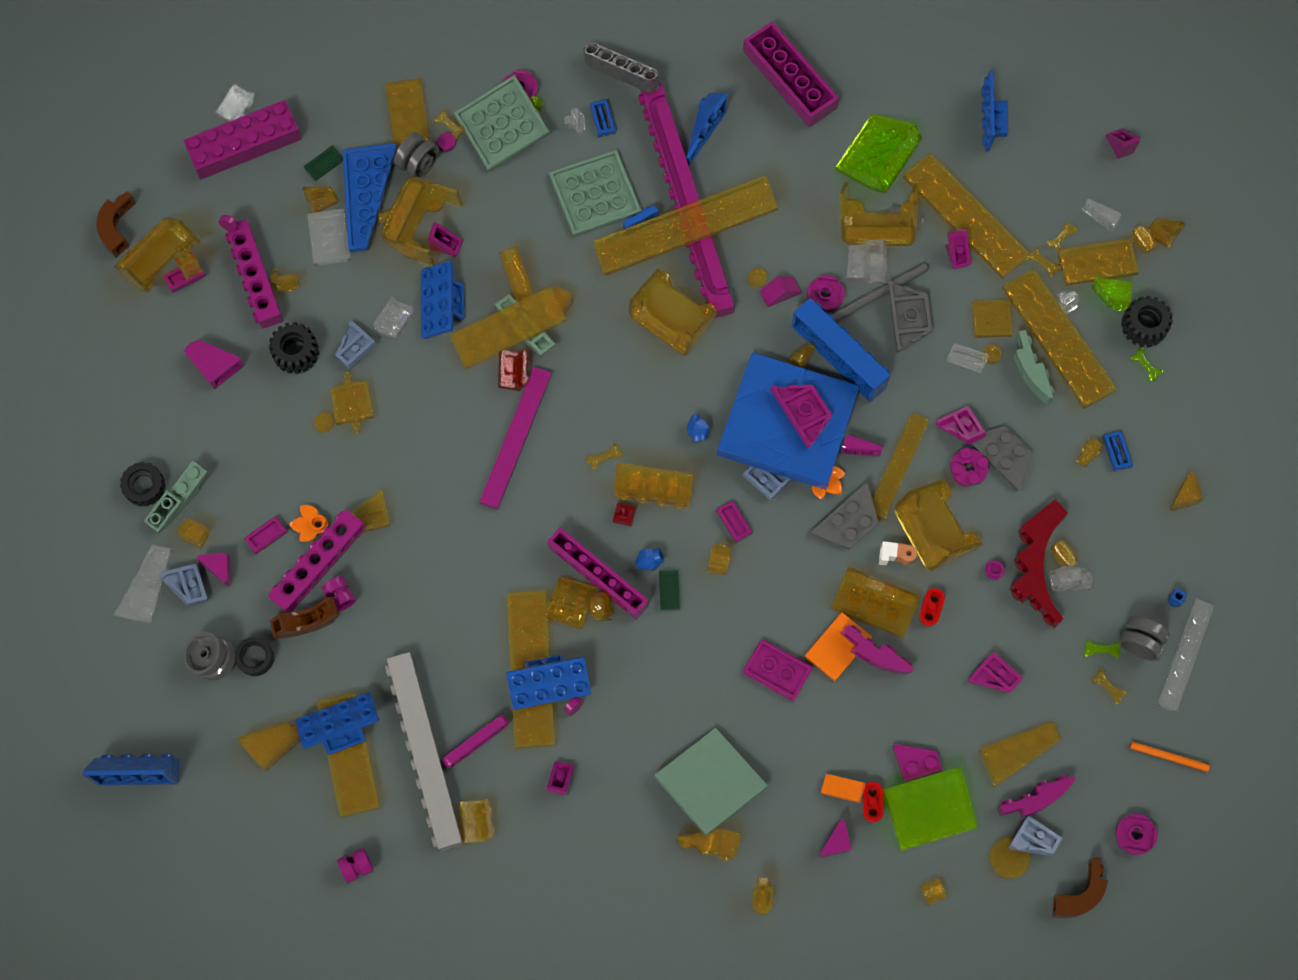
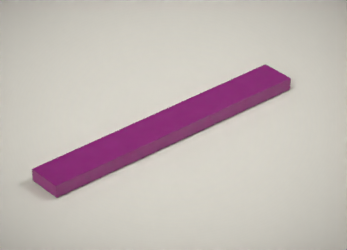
[480,367,552,510]

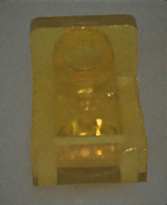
[271,267,300,291]

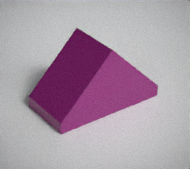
[1106,128,1140,159]
[428,222,463,257]
[760,276,801,308]
[197,553,231,587]
[819,819,851,858]

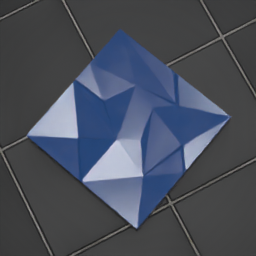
[717,353,860,490]

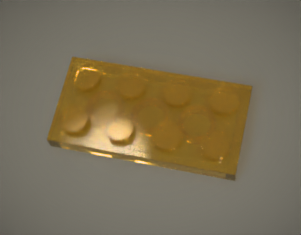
[385,78,430,150]
[1057,239,1139,286]

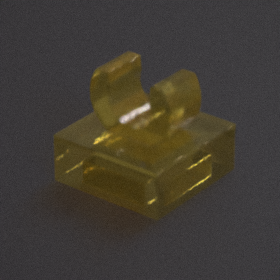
[920,878,947,905]

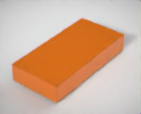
[821,774,865,803]

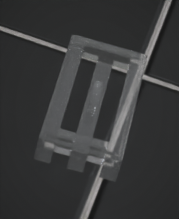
[947,343,989,373]

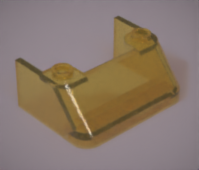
[381,177,463,266]
[840,182,919,246]
[114,217,200,293]

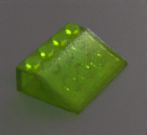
[835,114,923,194]
[883,767,978,851]

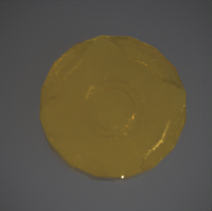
[989,838,1030,879]

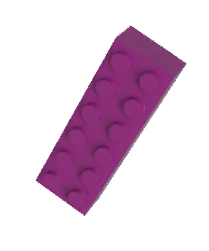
[743,21,839,127]
[183,100,302,180]

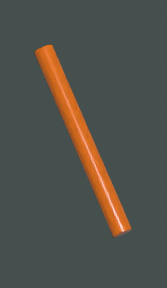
[1130,741,1210,772]

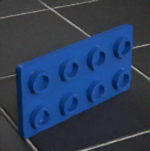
[981,71,1008,152]
[421,261,464,339]
[506,654,591,710]
[295,692,379,755]

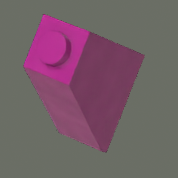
[183,339,244,389]

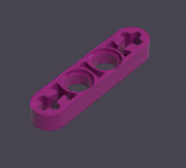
[441,715,510,770]

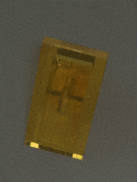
[302,187,339,215]
[1146,219,1185,249]
[173,248,203,280]
[1170,472,1204,511]

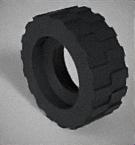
[120,462,166,507]

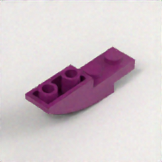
[840,624,914,675]
[997,775,1075,819]

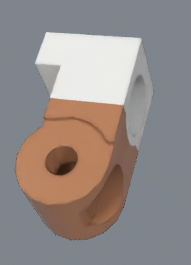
[879,541,917,565]

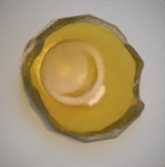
[589,592,613,621]

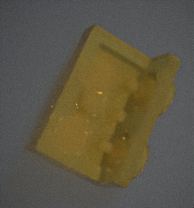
[458,799,494,844]

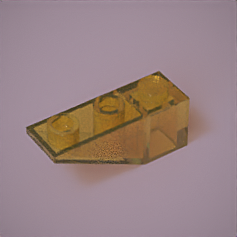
[676,828,742,862]

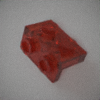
[498,350,529,391]

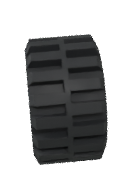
[1121,296,1173,348]
[269,322,319,374]

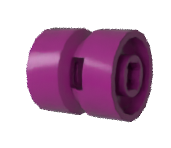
[322,576,357,612]
[337,847,374,884]

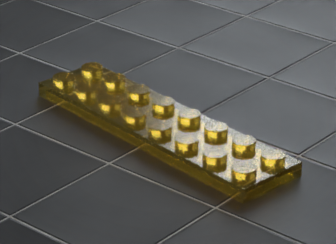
[903,153,1030,279]
[1002,269,1117,409]
[507,591,555,749]

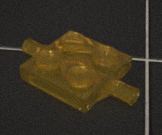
[330,372,374,434]

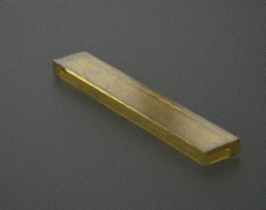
[872,413,929,521]

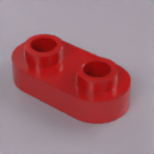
[919,588,945,627]
[862,782,884,823]

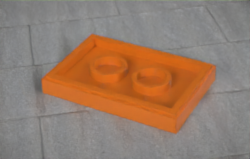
[804,612,872,682]

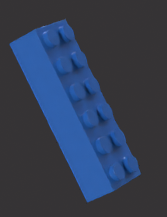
[791,298,890,403]

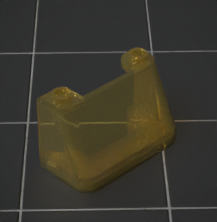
[629,268,717,356]
[895,479,983,571]

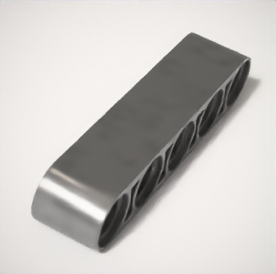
[583,43,659,93]

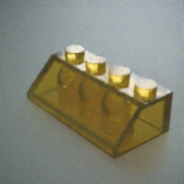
[614,463,694,509]
[831,567,921,638]

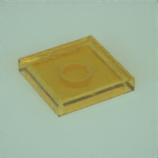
[972,300,1013,338]

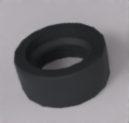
[235,637,274,676]

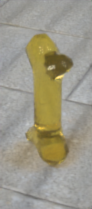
[435,109,464,139]
[1047,222,1078,252]
[1027,248,1061,277]
[586,443,623,470]
[1092,670,1126,704]

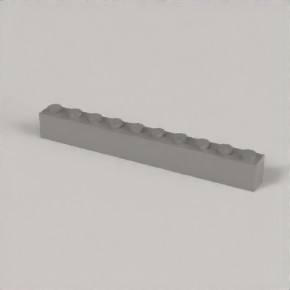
[385,652,463,852]

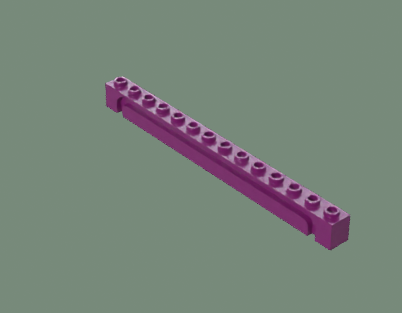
[638,82,734,319]

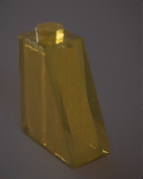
[499,246,534,305]
[237,722,300,772]

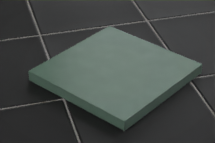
[454,75,551,172]
[548,150,642,237]
[654,728,768,837]

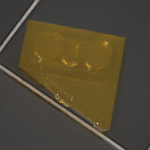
[351,489,390,532]

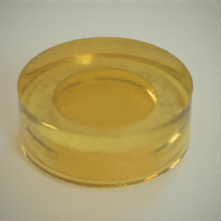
[748,268,767,288]
[982,344,1002,364]
[314,413,334,433]

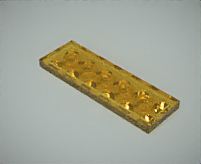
[450,286,567,369]
[316,692,380,818]

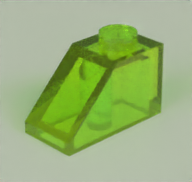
[1091,277,1132,311]

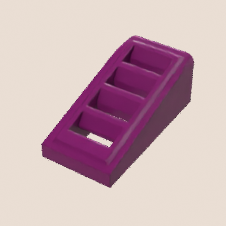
[841,435,883,456]

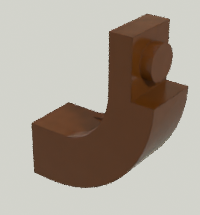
[96,191,136,258]
[270,597,338,639]
[1052,858,1108,918]

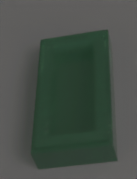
[304,145,343,182]
[659,570,680,611]

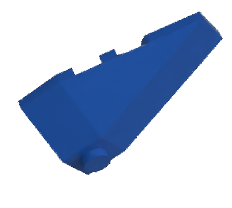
[686,93,728,166]

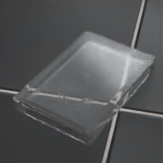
[307,209,351,266]

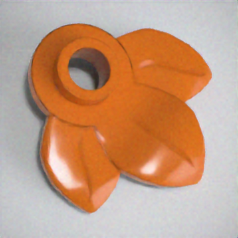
[812,466,845,499]
[290,505,328,542]

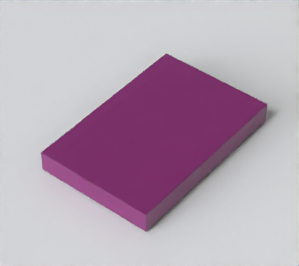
[742,639,813,702]

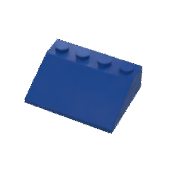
[83,754,179,786]

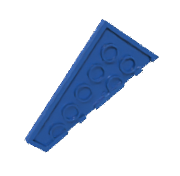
[343,143,398,252]

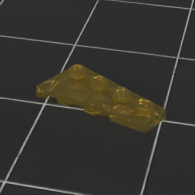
[979,721,1061,787]

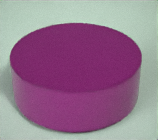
[437,133,456,152]
[218,215,238,231]
[565,697,583,716]

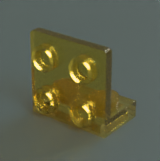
[546,577,596,629]

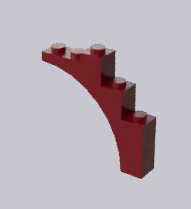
[1009,499,1068,628]

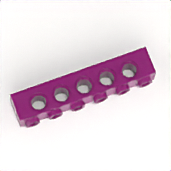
[225,219,284,329]
[268,509,367,613]
[547,527,649,620]

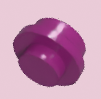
[985,560,1005,580]

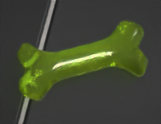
[1131,349,1163,382]
[1084,640,1121,659]

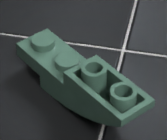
[1013,330,1055,404]
[144,460,210,533]

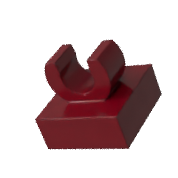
[613,502,636,527]

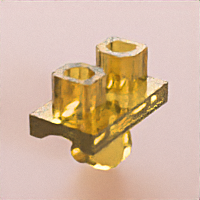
[752,878,774,915]

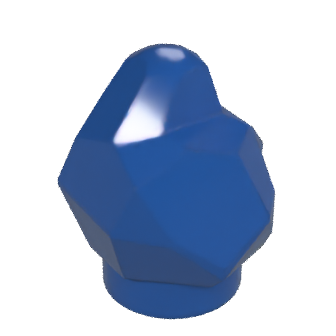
[687,414,709,442]
[635,548,664,571]

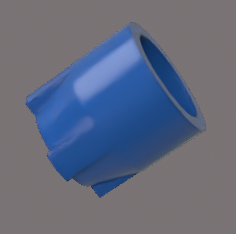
[1168,588,1187,607]

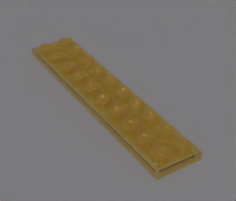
[593,175,779,276]

